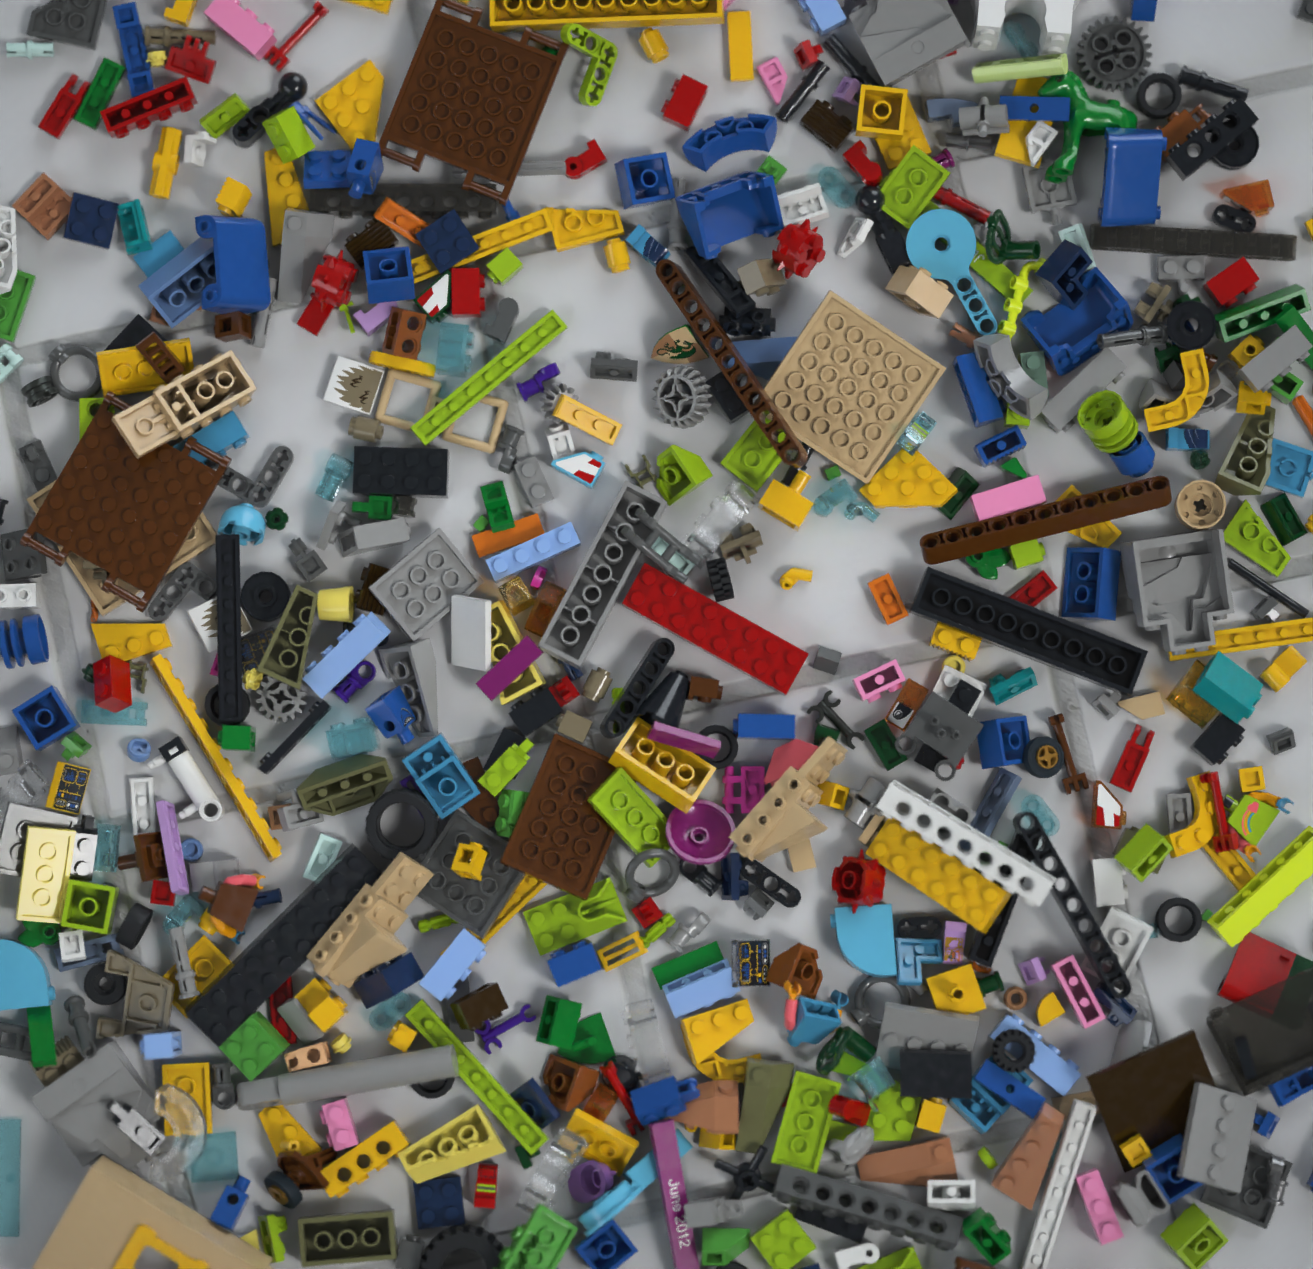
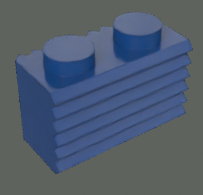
[973,425,1027,468]

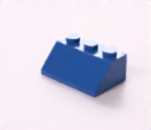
[952,352,1006,429]
[1061,547,1121,621]

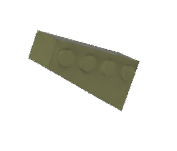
[257,585,318,690]

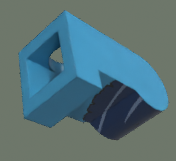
[626,224,671,267]
[1165,427,1210,451]

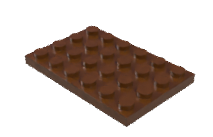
[499,733,636,901]

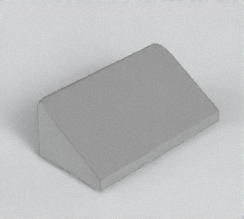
[277,998,323,1045]

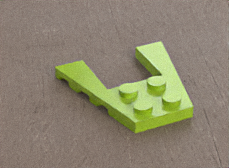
[826,1051,922,1141]

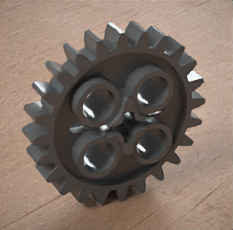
[1076,16,1153,92]

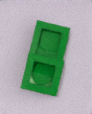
[480,481,515,533]

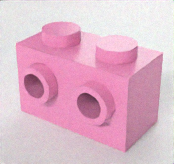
[852,659,906,703]
[319,1097,360,1151]

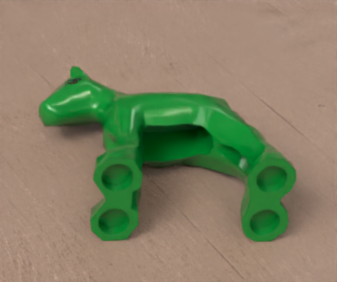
[1037,70,1138,184]

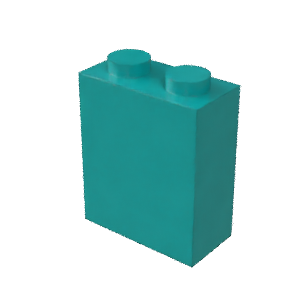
[1192,651,1264,724]

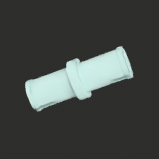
[6,40,54,59]

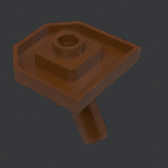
[116,831,169,882]
[277,1147,337,1191]

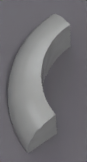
[973,334,1048,420]
[1139,368,1238,419]
[1110,1020,1153,1066]

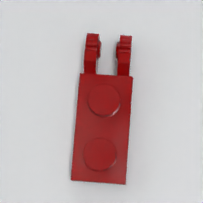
[38,74,91,140]
[1109,724,1155,793]

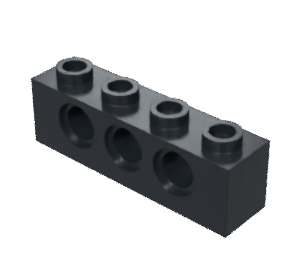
[1166,98,1259,181]

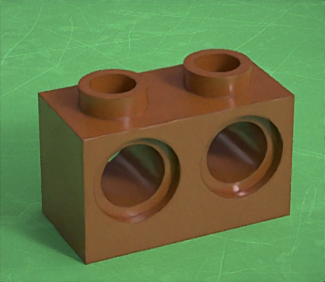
[382,307,427,360]

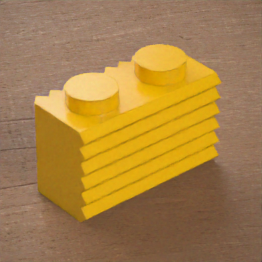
[215,177,252,217]
[929,623,982,662]

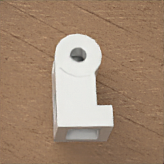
[833,1242,880,1269]

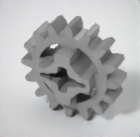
[256,676,307,723]

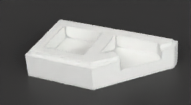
[1025,121,1058,167]

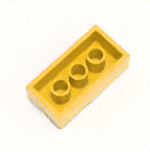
[608,717,717,814]

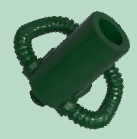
[985,209,1041,265]
[816,1026,877,1076]

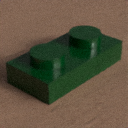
[864,719,908,771]

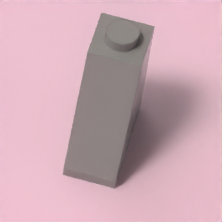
[338,517,411,558]

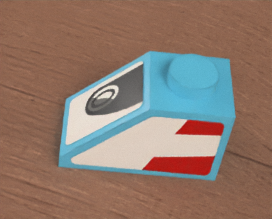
[551,451,606,489]

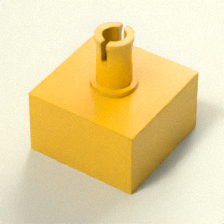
[758,470,814,532]
[924,963,986,1015]

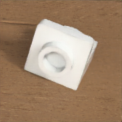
[183,131,217,167]
[545,422,576,460]
[58,928,86,963]

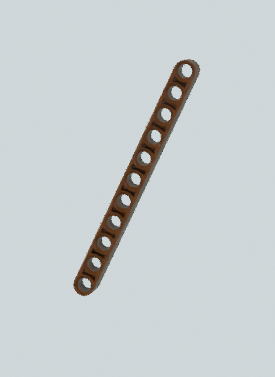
[656,259,808,468]
[920,476,1172,565]

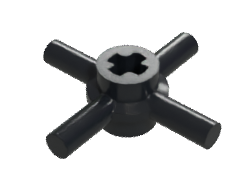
[714,1145,774,1199]

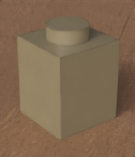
[555,710,593,744]

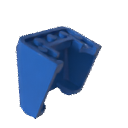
[1097,127,1167,227]
[675,171,784,259]
[195,215,271,314]
[1020,267,1133,376]

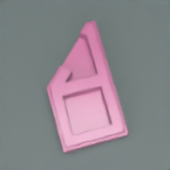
[756,56,788,106]

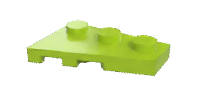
[1223,499,1291,578]

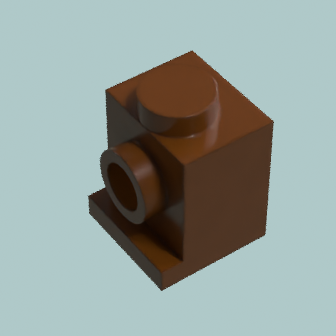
[214,311,252,342]
[688,676,723,703]

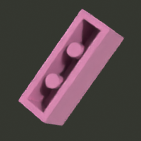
[204,0,277,61]
[970,475,1047,521]
[1049,954,1106,1029]
[1075,1168,1124,1245]

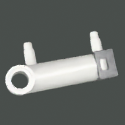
[147,736,225,822]

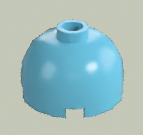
[217,503,266,546]

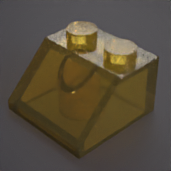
[1166,659,1219,729]

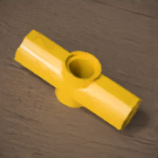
[149,127,183,200]

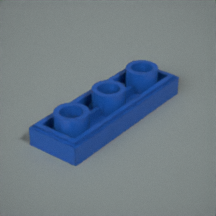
[999,96,1071,122]
[973,1059,1046,1119]

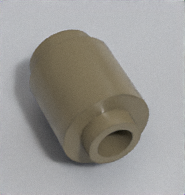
[348,416,384,443]
[582,667,613,703]

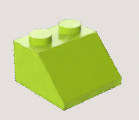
[1160,1203,1229,1269]

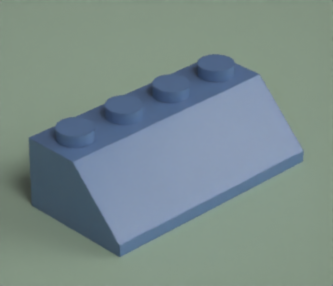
[138,237,216,328]

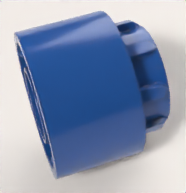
[1108,431,1155,478]

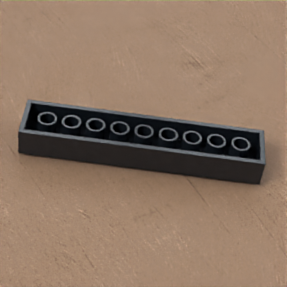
[909,567,1148,696]
[184,843,383,1047]

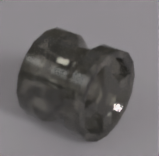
[392,496,418,518]

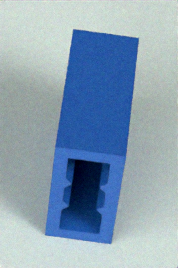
[733,714,795,740]

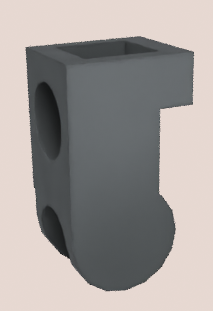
[483,298,519,344]

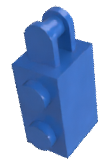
[630,1076,700,1126]

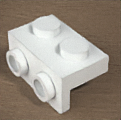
[777,183,830,228]

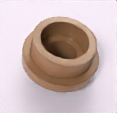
[1004,986,1027,1010]

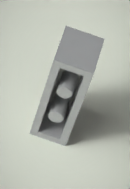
[1237,325,1313,393]

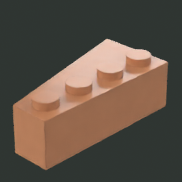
[991,1103,1065,1210]

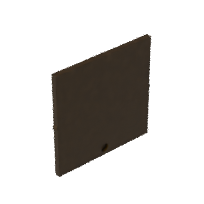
[1086,1029,1216,1173]

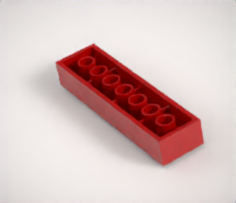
[622,563,809,696]

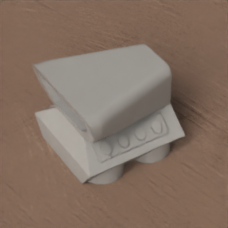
[919,788,976,838]
[1110,1170,1170,1228]

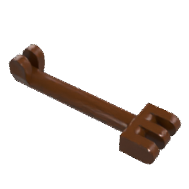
[1048,713,1089,795]

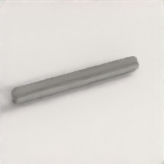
[452,161,566,178]

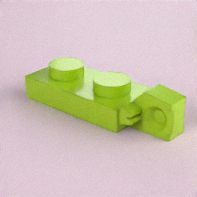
[478,738,534,797]

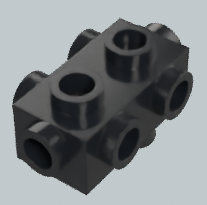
[719,306,776,338]

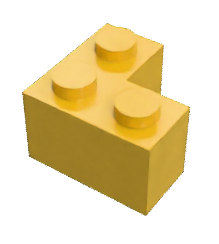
[294,977,349,1033]

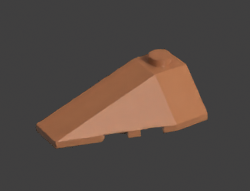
[659,1080,739,1134]
[857,1136,958,1187]

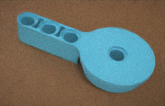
[906,209,998,336]
[578,1128,693,1237]

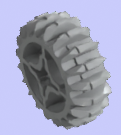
[652,365,713,429]

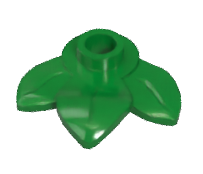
[965,548,1011,580]
[18,920,62,947]

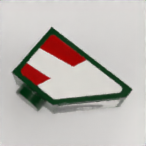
[413,270,452,324]

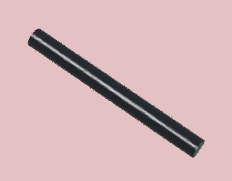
[1228,558,1309,618]

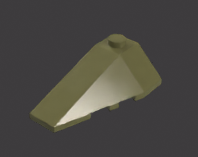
[1215,406,1276,496]
[735,1057,794,1153]

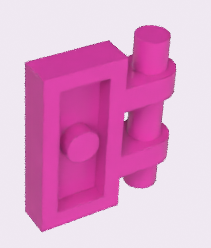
[722,766,765,814]

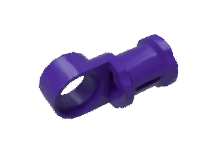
[516,363,561,402]
[333,661,377,703]

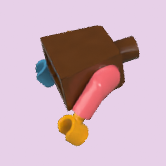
[198,873,266,944]

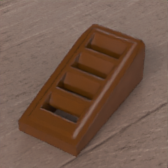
[136,331,185,384]

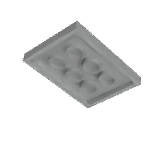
[368,528,484,642]
[874,1002,979,1070]
[1177,1083,1258,1193]

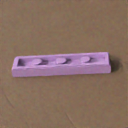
[156,800,189,896]

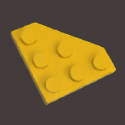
[315,60,385,151]
[859,442,958,508]

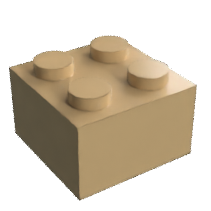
[885,265,954,319]

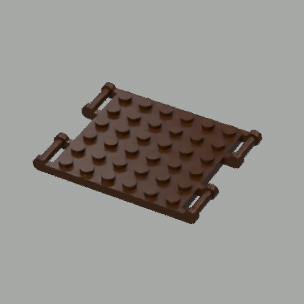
[379,0,569,206]
[19,391,232,613]

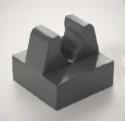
[1250,596,1280,623]
[743,887,775,920]

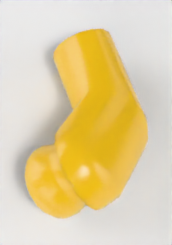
[779,568,813,590]
[280,1138,300,1151]

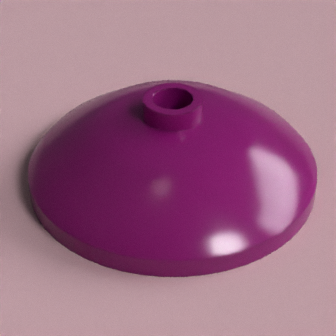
[665,799,736,865]

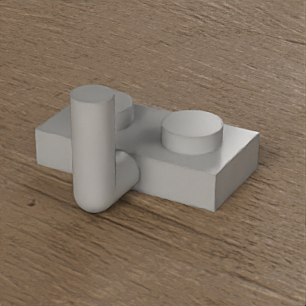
[1157,255,1205,296]
[316,500,362,550]
[276,788,324,832]

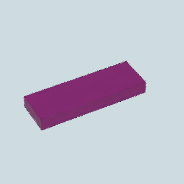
[476,635,544,701]
[647,721,722,758]

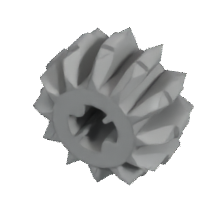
[540,383,580,423]

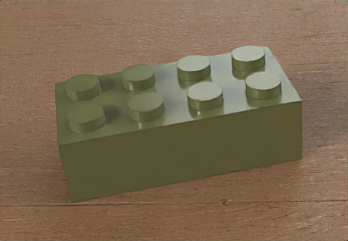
[298,1209,398,1267]

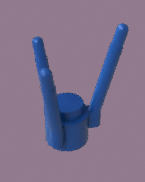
[288,101,337,140]

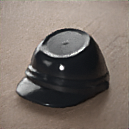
[601,1055,644,1098]

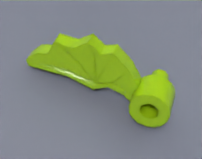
[339,301,355,334]

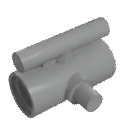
[959,97,1010,137]
[844,777,887,830]

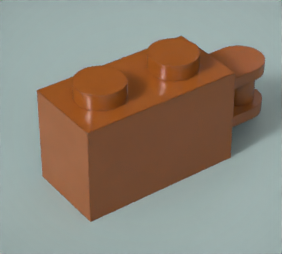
[1155,103,1212,164]

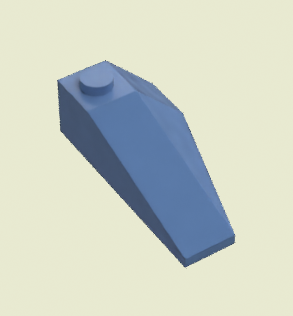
[721,337,797,380]

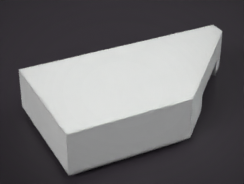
[837,217,874,258]

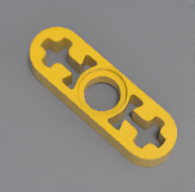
[368,351,437,378]

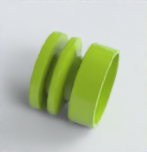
[1077,390,1138,453]

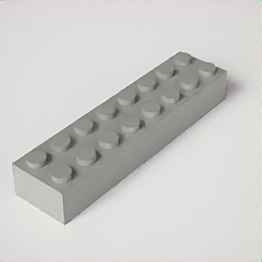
[538,480,667,670]

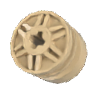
[1174,480,1226,531]

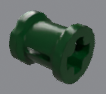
[976,970,1004,998]

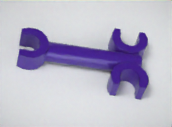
[475,1004,537,1054]

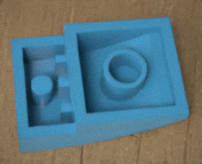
[402,733,481,820]
[947,1054,1034,1134]

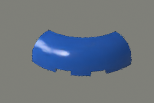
[682,114,777,172]

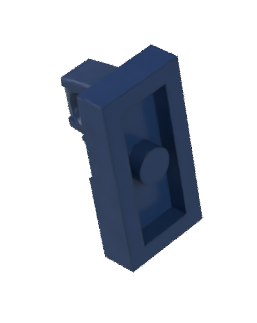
[721,853,749,900]
[1093,981,1138,1027]

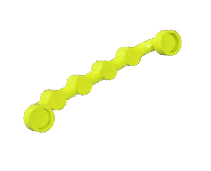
[997,258,1047,341]

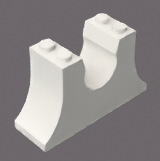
[970,0,1082,55]

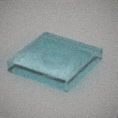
[188,1131,239,1183]

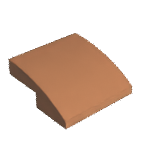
[12,172,72,240]

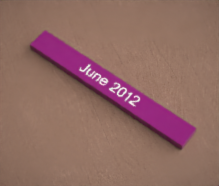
[649,1118,700,1269]

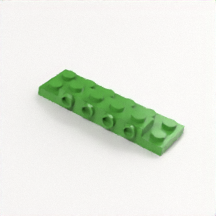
[493,1203,578,1269]

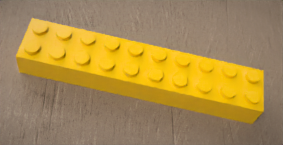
[490,0,724,33]

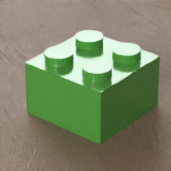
[219,1011,290,1082]

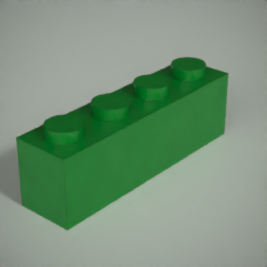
[1214,284,1311,343]

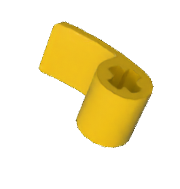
[1259,645,1307,693]

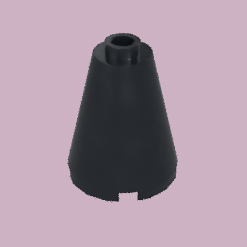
[634,670,690,728]

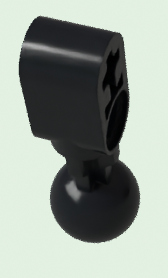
[232,72,308,148]
[855,185,913,276]

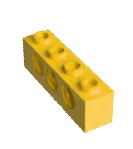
[320,1120,411,1199]

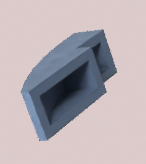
[925,98,979,128]

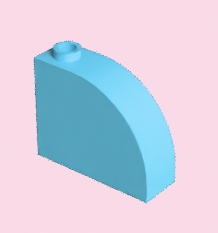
[830,904,897,978]
[0,939,56,1011]

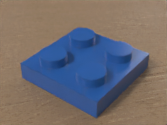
[303,150,352,189]

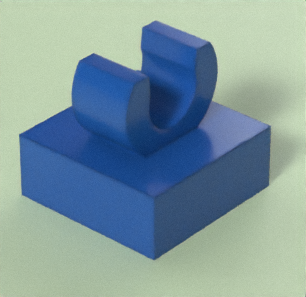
[1254,1111,1280,1139]

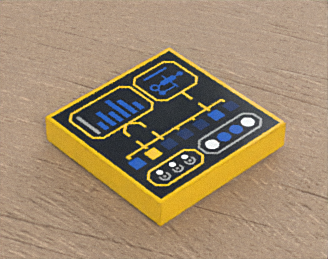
[45,761,91,815]

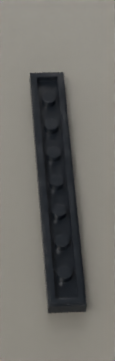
[215,534,243,723]

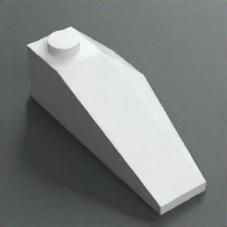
[0,205,17,295]

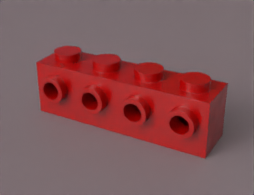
[100,77,198,139]

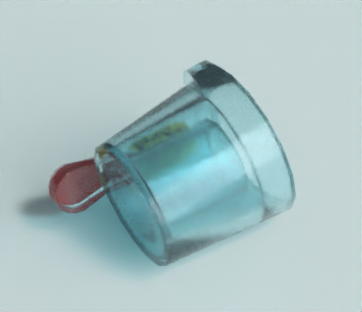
[846,1055,895,1112]

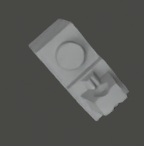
[684,1196,744,1228]

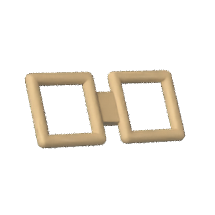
[375,369,508,454]

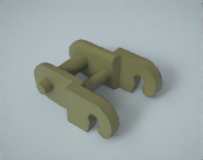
[624,454,657,489]
[129,660,149,694]

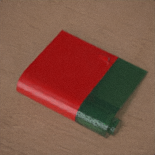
[1216,932,1313,1031]

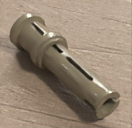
[145,26,216,47]

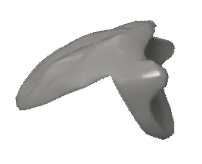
[829,1126,874,1171]

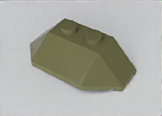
[296,754,393,816]

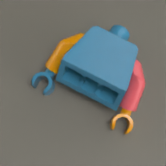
[784,981,849,1047]

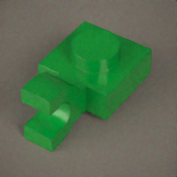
[352,496,393,521]

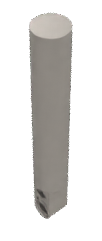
[237,1045,459,1111]

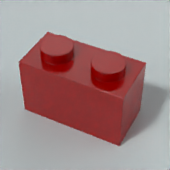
[661,74,708,132]
[1202,256,1260,309]
[451,268,485,318]
[93,655,132,713]

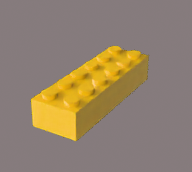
[865,817,1011,934]

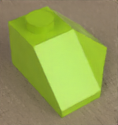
[656,444,713,506]

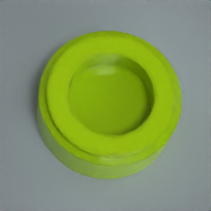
[977,1146,999,1170]

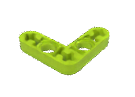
[560,23,618,106]

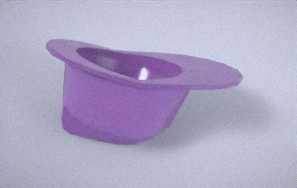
[568,1160,617,1203]

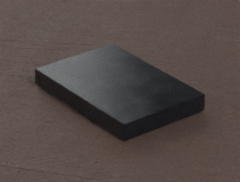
[900,1049,972,1099]

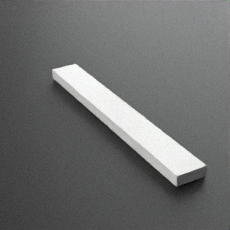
[1020,1099,1097,1269]

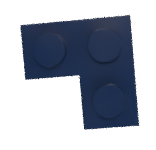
[1035,239,1093,310]
[353,952,424,1009]

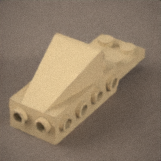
[112,350,257,459]
[729,736,848,862]
[307,852,434,988]

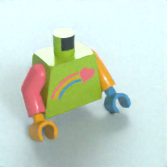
[1223,792,1294,862]

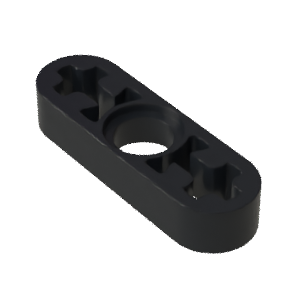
[741,860,801,908]

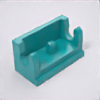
[118,199,153,255]

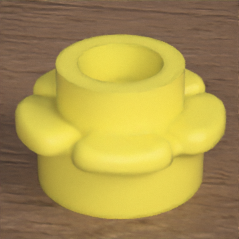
[146,51,168,67]
[242,668,263,690]
[330,1033,352,1054]

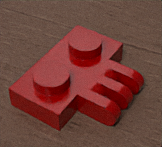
[165,35,217,84]

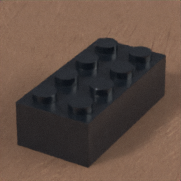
[352,446,449,499]

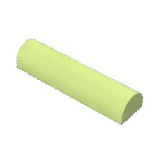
[972,53,1068,84]

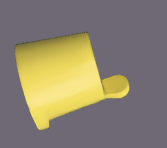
[316,586,355,623]

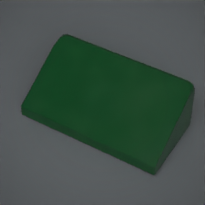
[934,467,980,520]
[1260,492,1307,546]

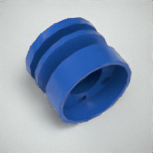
[0,614,49,669]

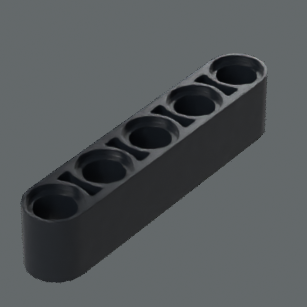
[600,638,675,739]

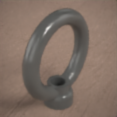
[48,344,102,401]
[625,848,680,904]
[850,976,911,1029]

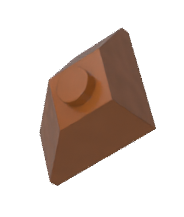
[766,943,823,999]
[543,1054,600,1112]

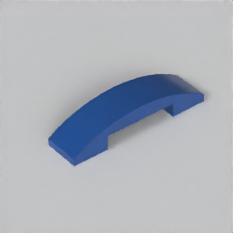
[112,2,154,98]

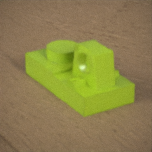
[199,92,250,139]
[258,1214,288,1263]

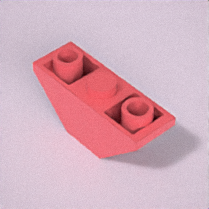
[764,739,819,787]

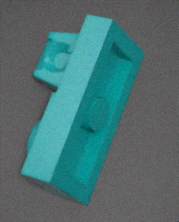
[988,666,1038,706]

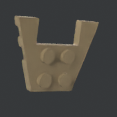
[95,949,175,1039]

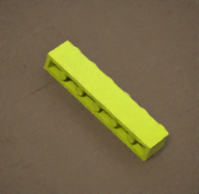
[1207,826,1313,948]

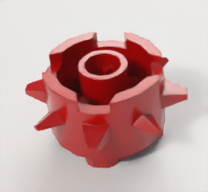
[772,219,826,279]
[310,250,359,311]
[832,849,886,914]

